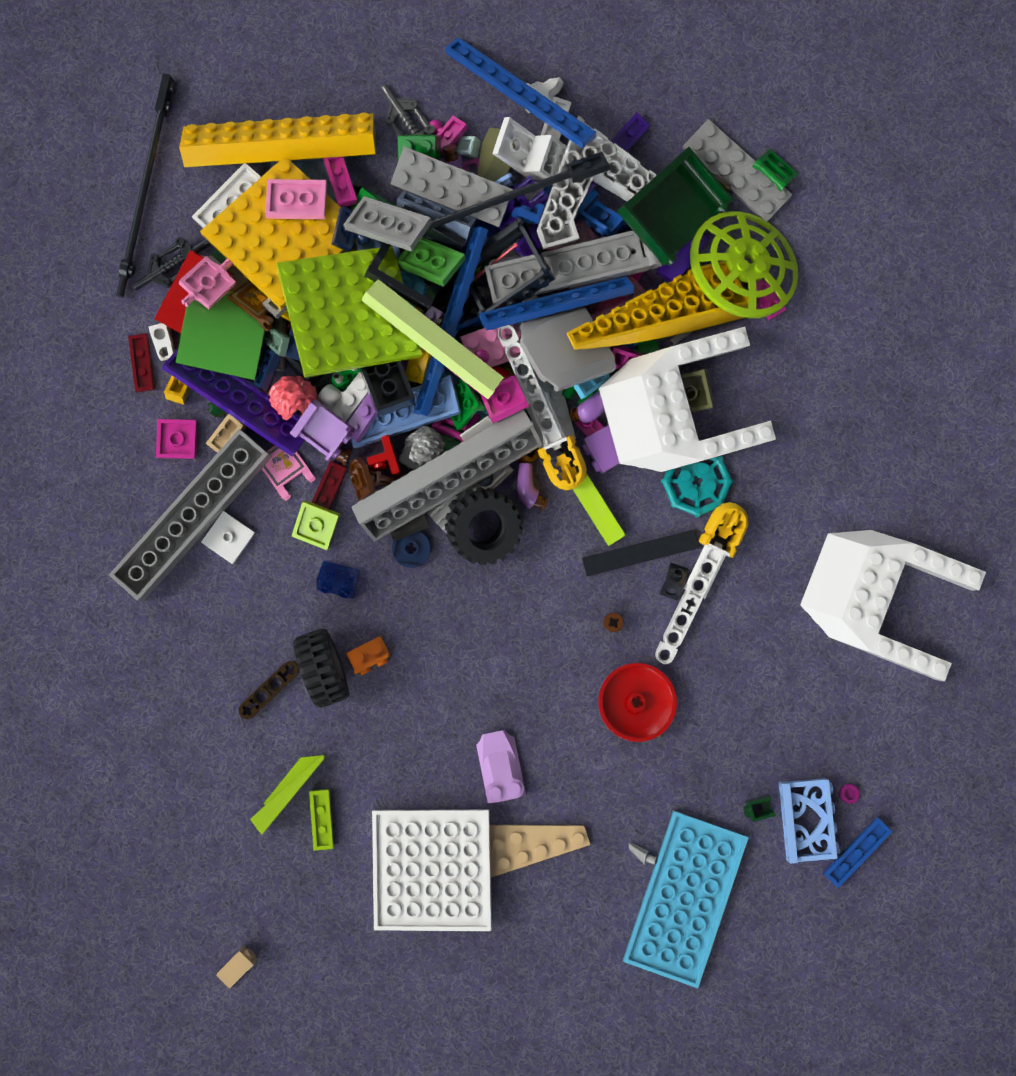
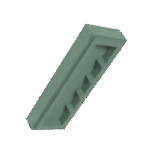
[262,324,290,357]

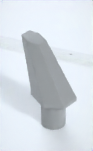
[629,842,658,865]

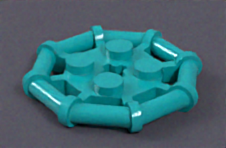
[661,455,734,518]

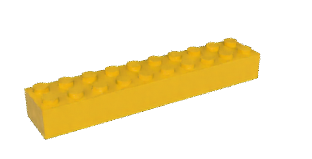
[179,113,376,167]

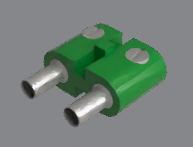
[332,368,360,391]

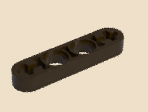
[239,661,299,719]

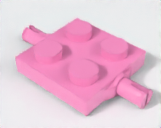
[179,256,236,310]

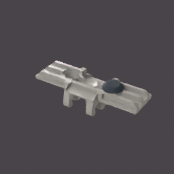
[427,465,514,533]

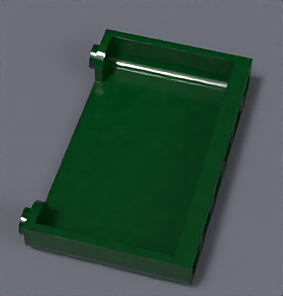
[617,147,734,266]

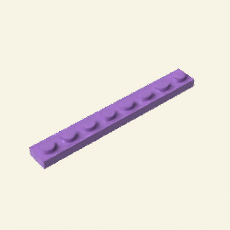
[348,305,445,443]

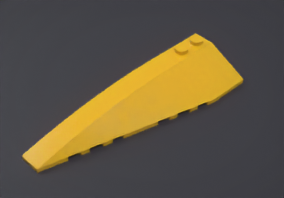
[567,261,748,350]

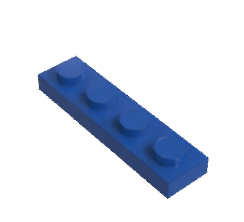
[823,817,892,888]

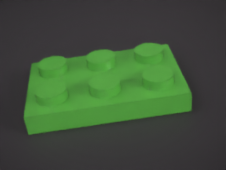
[397,237,466,287]

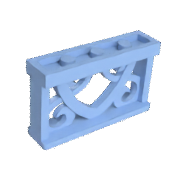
[779,778,839,864]

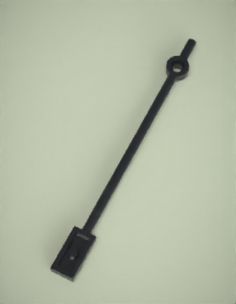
[116,73,176,298]
[385,151,610,246]

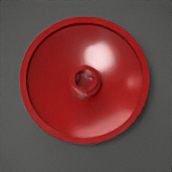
[598,663,677,742]

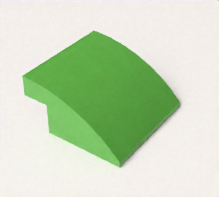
[176,290,267,380]

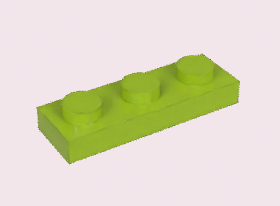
[309,789,334,851]

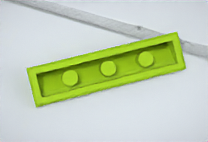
[573,473,626,546]

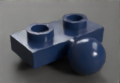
[331,207,371,252]

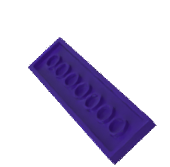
[162,349,305,457]

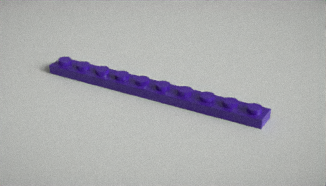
[513,112,650,257]

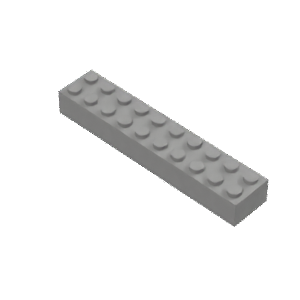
[351,409,543,542]
[109,429,272,601]

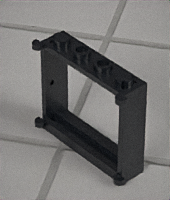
[459,217,555,318]

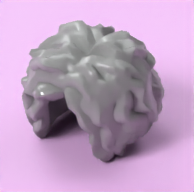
[399,426,445,470]

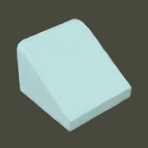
[456,136,482,159]

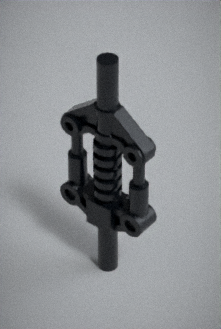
[132,237,212,290]

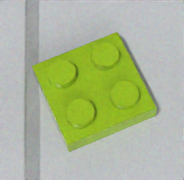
[292,500,340,550]

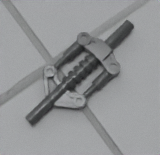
[381,84,435,138]

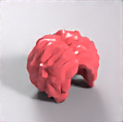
[269,376,318,420]

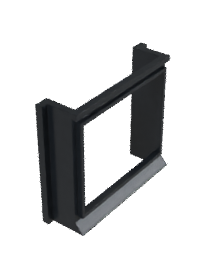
[364,204,466,314]

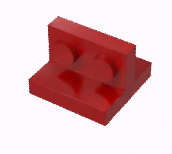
[367,435,402,478]

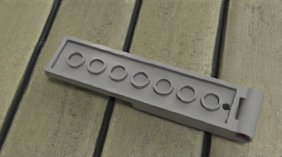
[484,231,662,304]

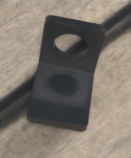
[660,563,688,600]

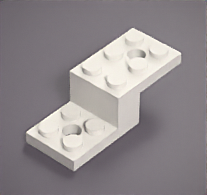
[492,117,567,180]

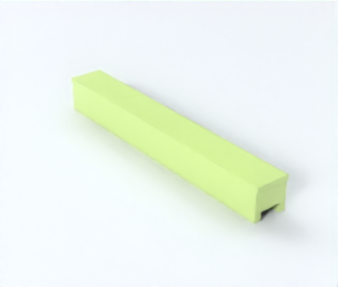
[362,279,504,399]

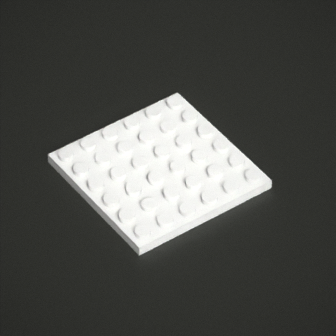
[372,809,492,931]

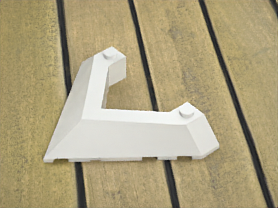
[537,116,656,249]

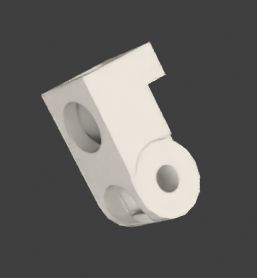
[148,323,175,361]

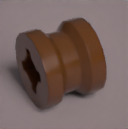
[603,613,623,632]

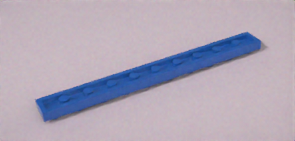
[445,37,596,149]
[413,227,488,417]

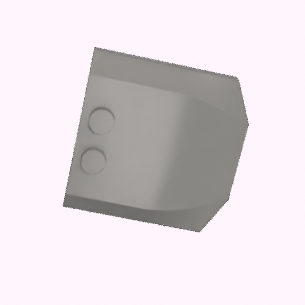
[520,306,616,392]

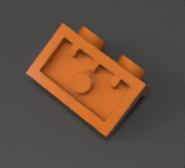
[346,636,391,676]

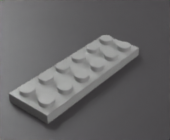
[682,119,792,222]
[391,147,513,227]

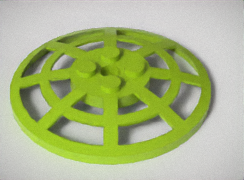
[690,212,798,318]

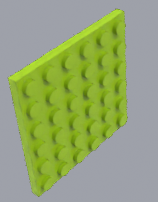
[276,245,422,377]

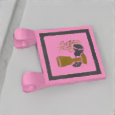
[262,445,316,501]

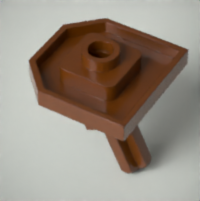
[350,457,396,502]

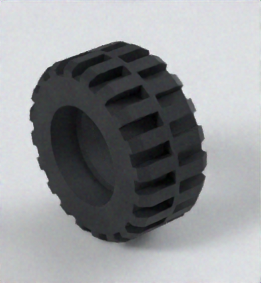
[445,487,523,565]
[293,628,349,708]

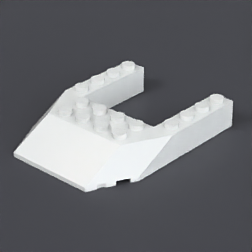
[599,327,776,472]
[800,530,986,682]

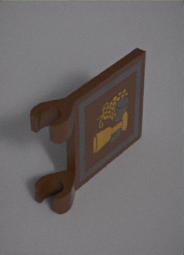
[228,280,274,331]

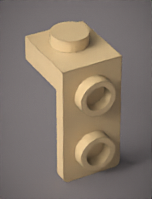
[217,945,258,988]

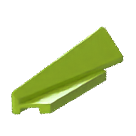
[250,755,327,834]

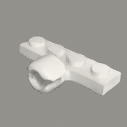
[317,372,368,423]

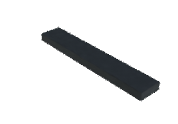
[582,529,699,577]

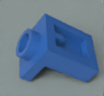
[512,203,544,225]

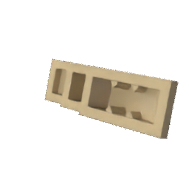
[206,386,270,453]

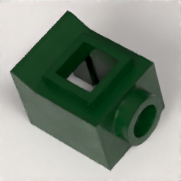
[743,795,776,822]

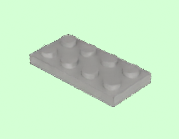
[344,196,432,251]

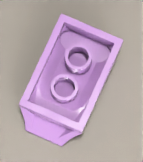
[476,730,526,803]

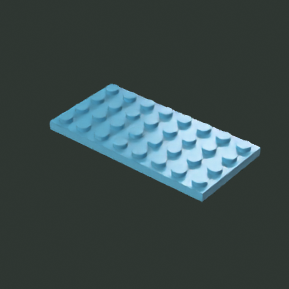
[623,810,749,988]

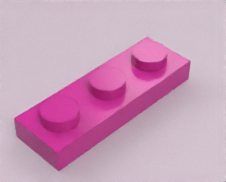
[323,157,357,207]

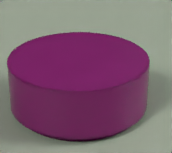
[839,784,860,804]

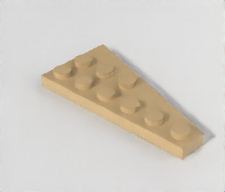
[490,825,590,877]

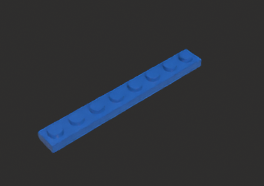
[480,276,634,331]

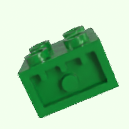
[450,379,487,431]

